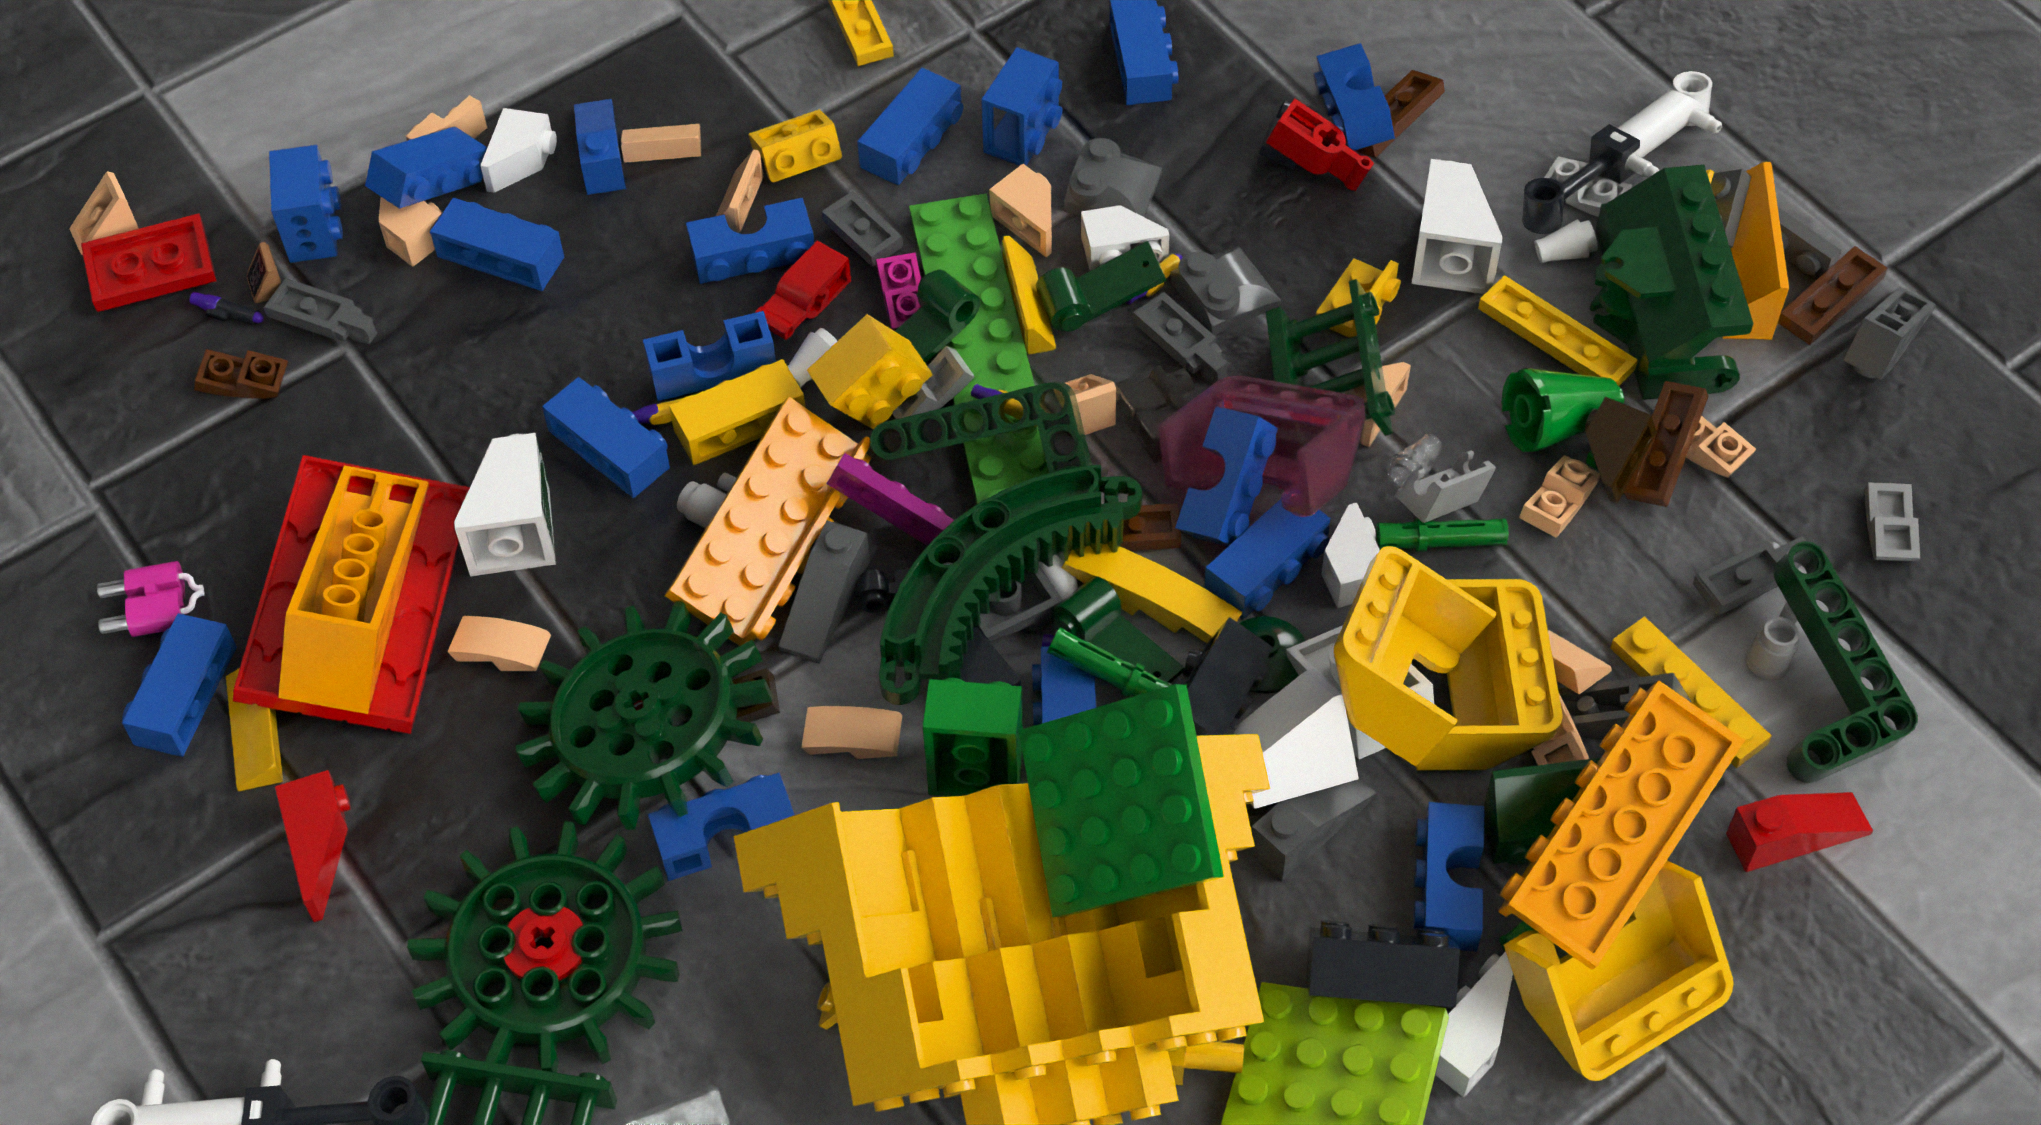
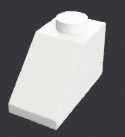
[480,108,557,193]

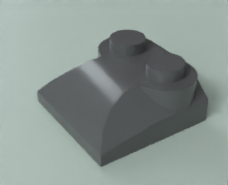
[1064,138,1162,217]
[1170,246,1281,335]
[978,564,1063,642]

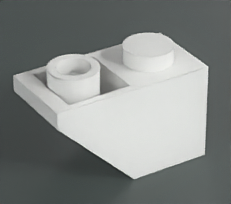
[1081,205,1170,271]
[1322,503,1380,608]

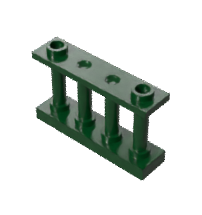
[1265,279,1395,465]
[421,1050,617,1125]

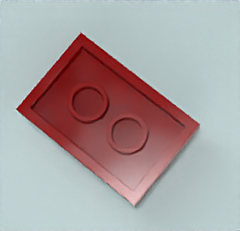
[81,213,217,312]

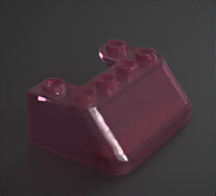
[1158,376,1366,517]

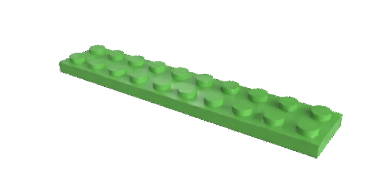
[909,193,1049,528]

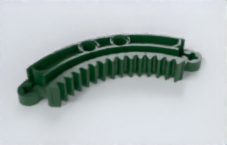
[879,465,1142,705]

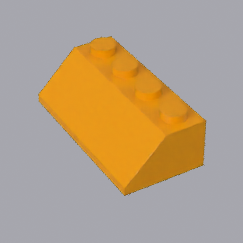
[1723,162,1789,340]

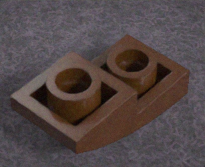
[194,349,288,399]

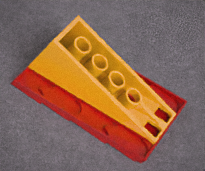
[233,455,470,734]

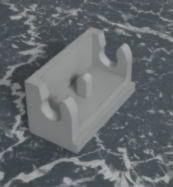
[1395,450,1496,523]

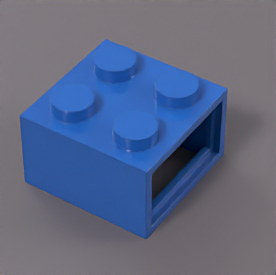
[981,47,1062,166]
[269,145,343,263]

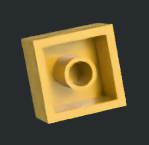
[807,314,933,429]

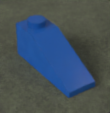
[574,99,626,195]

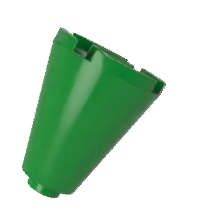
[1501,368,1624,452]

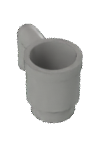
[677,473,737,529]
[1746,602,1799,680]

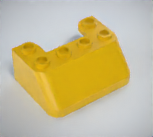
[1334,546,1497,767]
[1416,579,1563,770]
[1504,860,1733,1081]

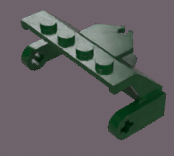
[1590,164,1754,400]

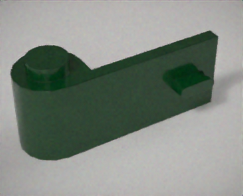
[1036,241,1167,332]
[895,269,980,363]
[1053,576,1184,683]

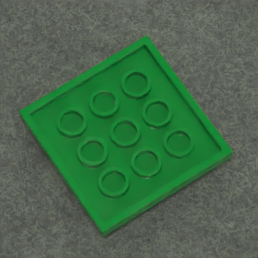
[1018,684,1224,918]

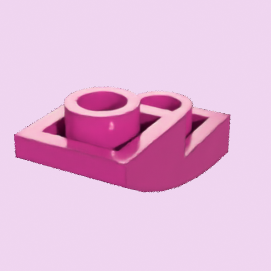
[876,252,921,331]

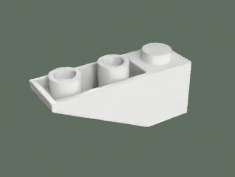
[1435,951,1513,1097]

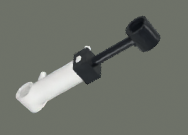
[1522,71,1722,234]
[91,1059,430,1125]

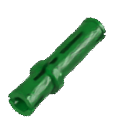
[1376,518,1509,552]
[1046,627,1172,698]

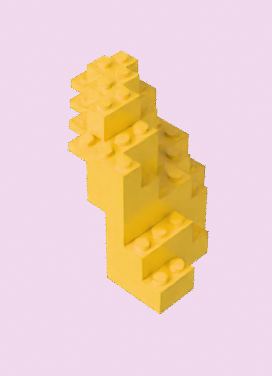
[733,734,1270,1125]

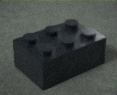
[1306,920,1460,1007]

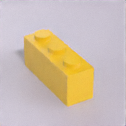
[669,359,806,466]

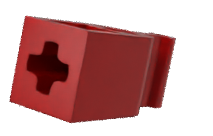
[1266,99,1374,191]
[755,240,851,340]

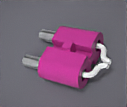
[97,561,204,637]

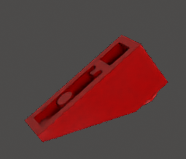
[275,770,351,922]
[1726,792,1873,872]

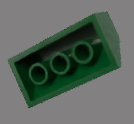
[1484,758,1600,865]

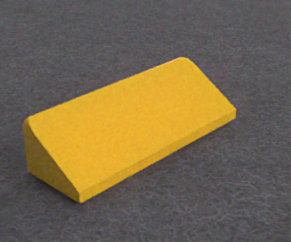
[1002,236,1056,355]
[226,668,283,791]

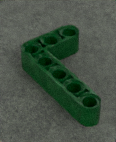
[870,382,1092,473]
[1773,541,1918,783]

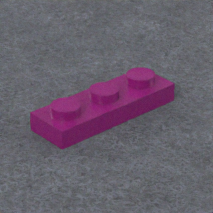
[826,453,954,546]

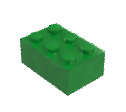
[923,678,1023,797]

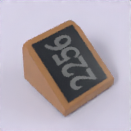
[247,242,281,303]

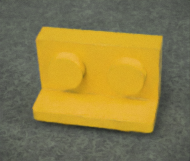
[748,109,842,182]
[1316,258,1401,338]

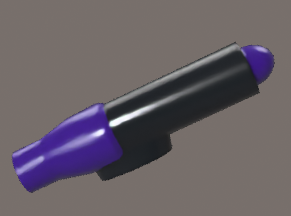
[190,292,264,325]

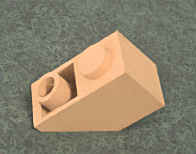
[379,197,443,267]

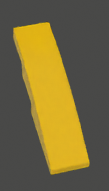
[1061,544,1242,643]

